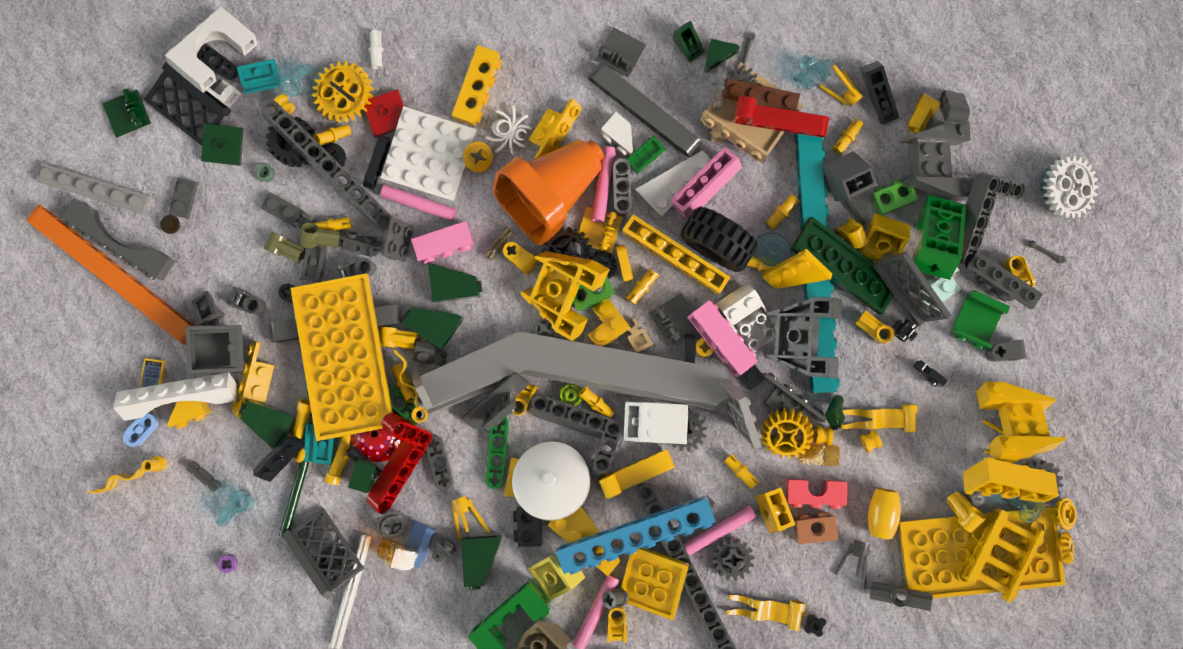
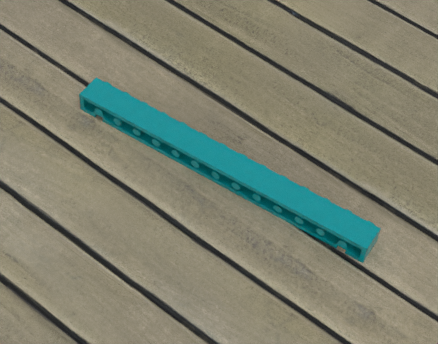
[794,133,840,393]

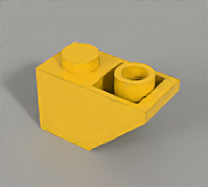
[167,401,211,430]

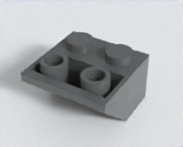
[822,151,878,201]

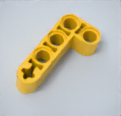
[598,449,675,499]

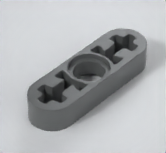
[426,435,454,490]

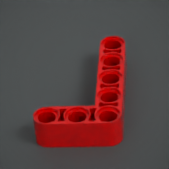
[732,96,829,137]
[366,413,432,514]

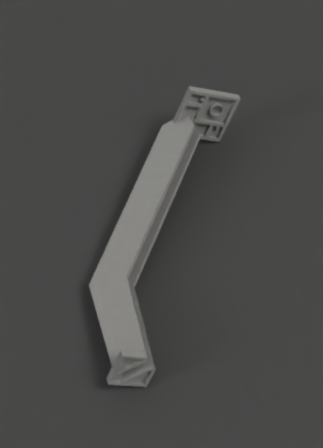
[411,331,762,450]

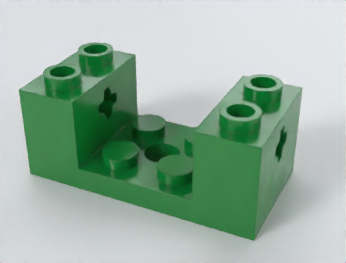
[912,195,966,280]
[468,578,551,649]

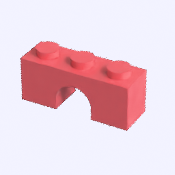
[785,478,847,509]

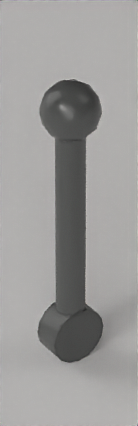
[742,33,755,65]
[844,199,866,226]
[1028,240,1065,264]

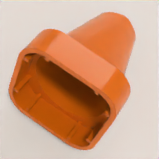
[492,140,604,246]

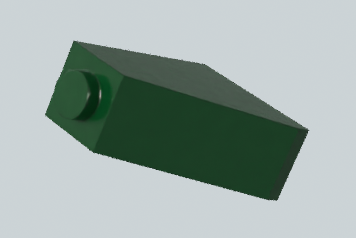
[428,263,483,303]
[403,307,465,350]
[238,398,294,449]
[461,535,502,590]

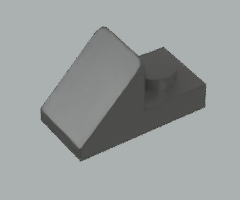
[191,291,225,326]

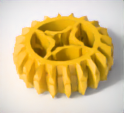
[761,408,814,459]

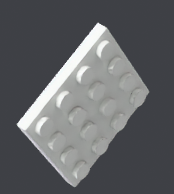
[381,106,476,202]

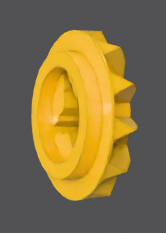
[463,142,493,172]
[1054,498,1077,530]
[1058,532,1075,564]

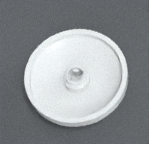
[512,442,590,521]

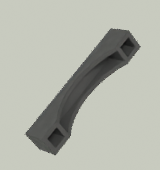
[61,198,176,280]

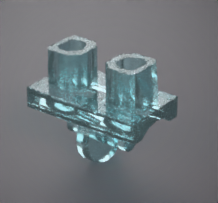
[793,55,831,90]

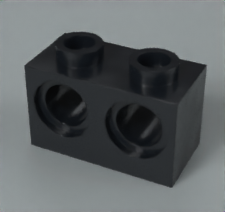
[513,506,542,547]

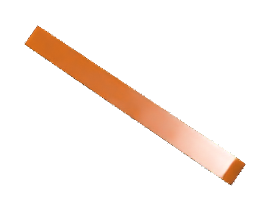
[26,204,195,345]

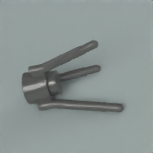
[835,540,871,589]

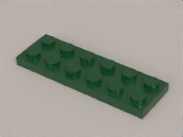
[790,217,893,315]

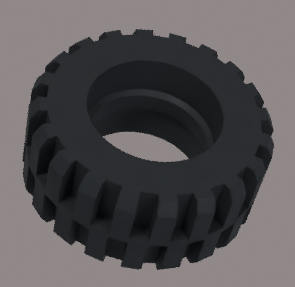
[681,206,758,272]

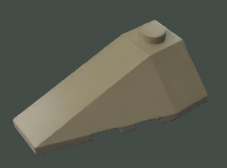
[516,620,570,649]

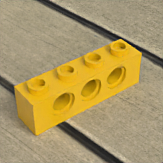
[452,45,502,127]

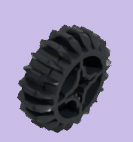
[542,227,593,259]

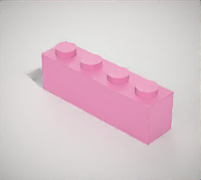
[670,147,742,220]
[687,300,758,378]

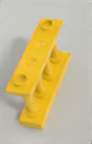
[961,508,1045,603]

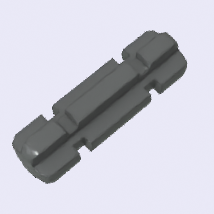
[186,461,221,492]

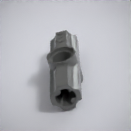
[870,581,933,611]

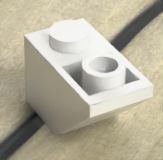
[601,112,633,156]

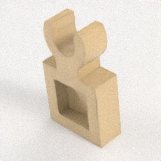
[626,318,653,353]

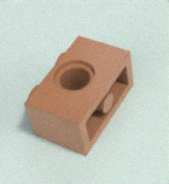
[793,511,838,544]

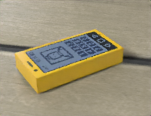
[140,358,166,388]

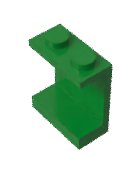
[950,290,1010,351]

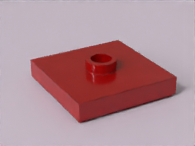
[364,89,404,138]

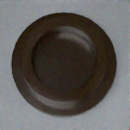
[160,215,180,234]

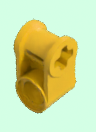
[834,217,868,249]
[503,242,539,275]
[1002,255,1035,287]
[512,383,538,416]
[607,605,627,643]

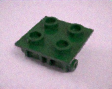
[102,89,151,138]

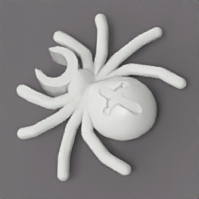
[486,105,532,155]

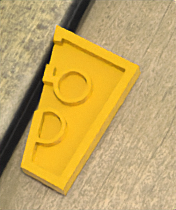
[762,249,832,289]

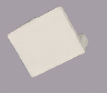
[207,80,241,108]

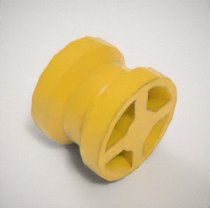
[272,94,296,115]
[695,338,713,357]
[814,425,834,446]
[859,429,883,453]

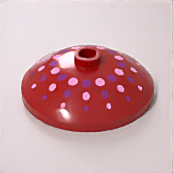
[350,411,401,462]

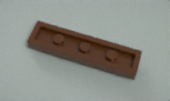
[721,78,800,111]

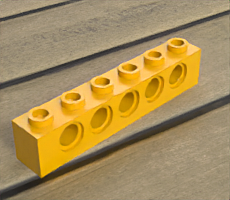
[622,214,730,295]

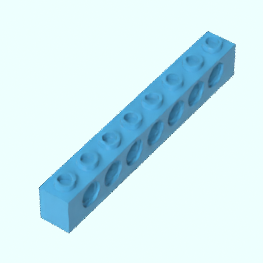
[555,495,715,574]

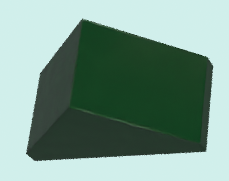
[673,21,705,62]
[704,39,740,73]
[348,458,376,493]

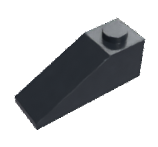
[860,61,900,125]

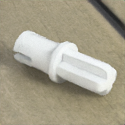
[368,30,384,69]

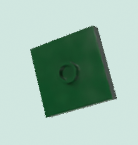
[201,123,243,166]

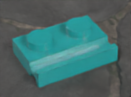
[237,59,282,94]
[303,422,335,465]

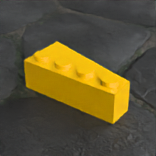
[963,457,1059,502]
[548,506,620,576]

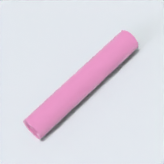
[591,146,616,223]
[380,185,456,221]
[683,505,756,556]
[572,574,620,649]

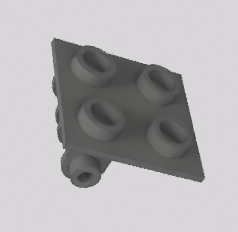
[595,27,646,77]
[382,217,413,262]
[649,293,696,345]

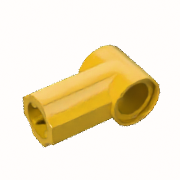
[906,93,941,133]
[855,310,894,344]
[379,326,418,349]
[946,491,986,533]

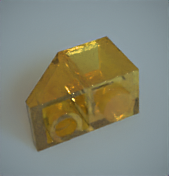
[377,538,418,572]

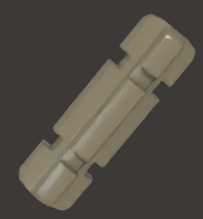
[484,227,513,261]

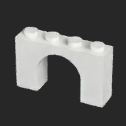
[165,7,258,93]

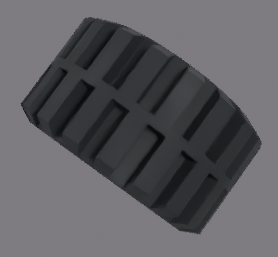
[266,115,317,167]

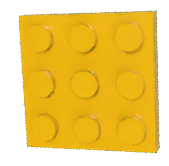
[621,547,689,621]

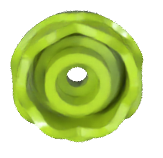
[559,383,582,406]

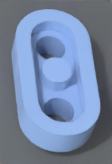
[123,413,158,447]

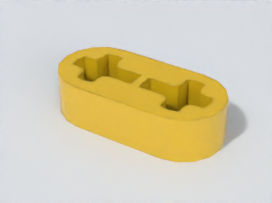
[615,245,633,282]

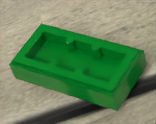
[626,135,666,175]

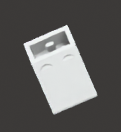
[716,283,776,352]
[623,402,688,444]

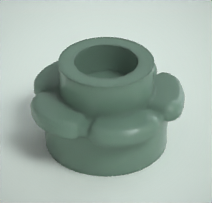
[256,164,275,182]

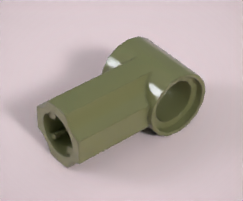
[299,223,340,248]
[263,232,305,263]

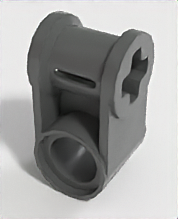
[336,258,376,278]
[226,286,267,315]
[985,339,1027,362]

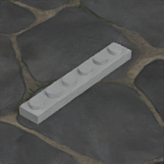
[35,163,151,215]

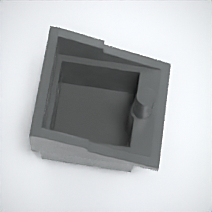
[185,325,244,375]

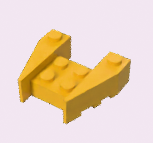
[521,251,610,341]
[976,381,1066,463]

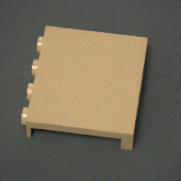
[700,62,804,163]

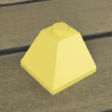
[528,555,586,600]

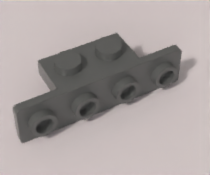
[967,252,1042,309]
[462,372,529,430]
[760,372,827,422]

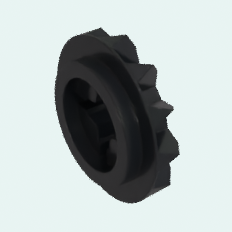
[316,143,347,171]
[588,251,617,279]

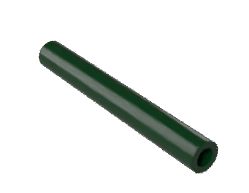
[279,461,310,536]

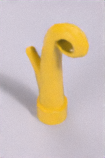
[290,399,312,463]
[324,435,350,486]

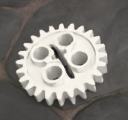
[1043,156,1098,219]

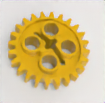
[312,61,374,123]

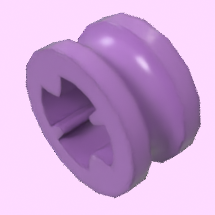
[218,554,238,573]

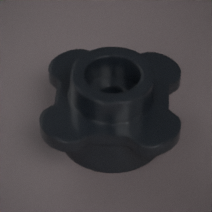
[804,614,826,637]

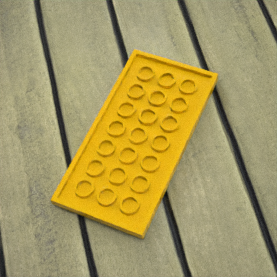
[291,273,393,441]
[898,506,1065,599]

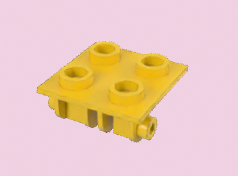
[576,206,623,253]

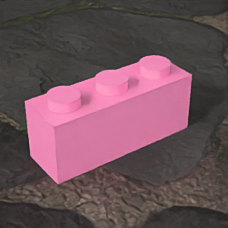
[411,221,475,265]

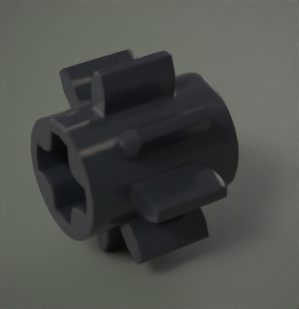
[893,319,918,342]

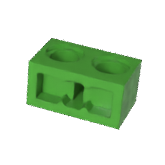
[869,178,918,215]
[573,276,616,311]

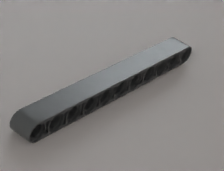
[637,483,736,649]

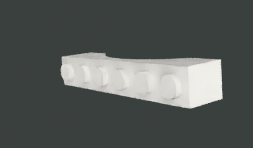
[113,372,238,421]

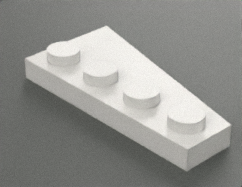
[635,150,712,217]

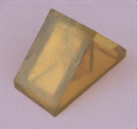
[800,445,840,466]

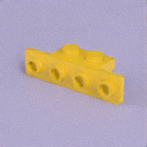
[528,99,582,159]
[232,341,274,417]

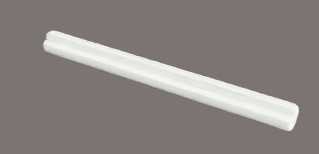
[330,534,371,649]

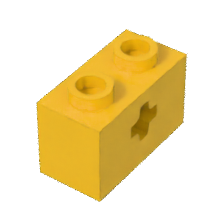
[755,487,795,533]

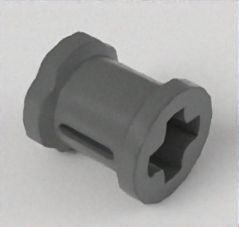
[602,588,628,609]

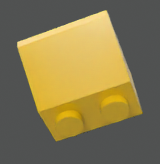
[859,213,911,261]

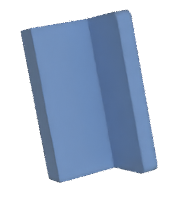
[401,521,436,568]

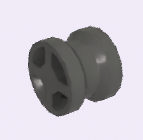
[534,318,554,337]

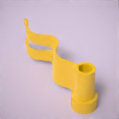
[394,350,428,423]
[841,404,918,432]
[87,456,167,493]
[726,595,806,631]

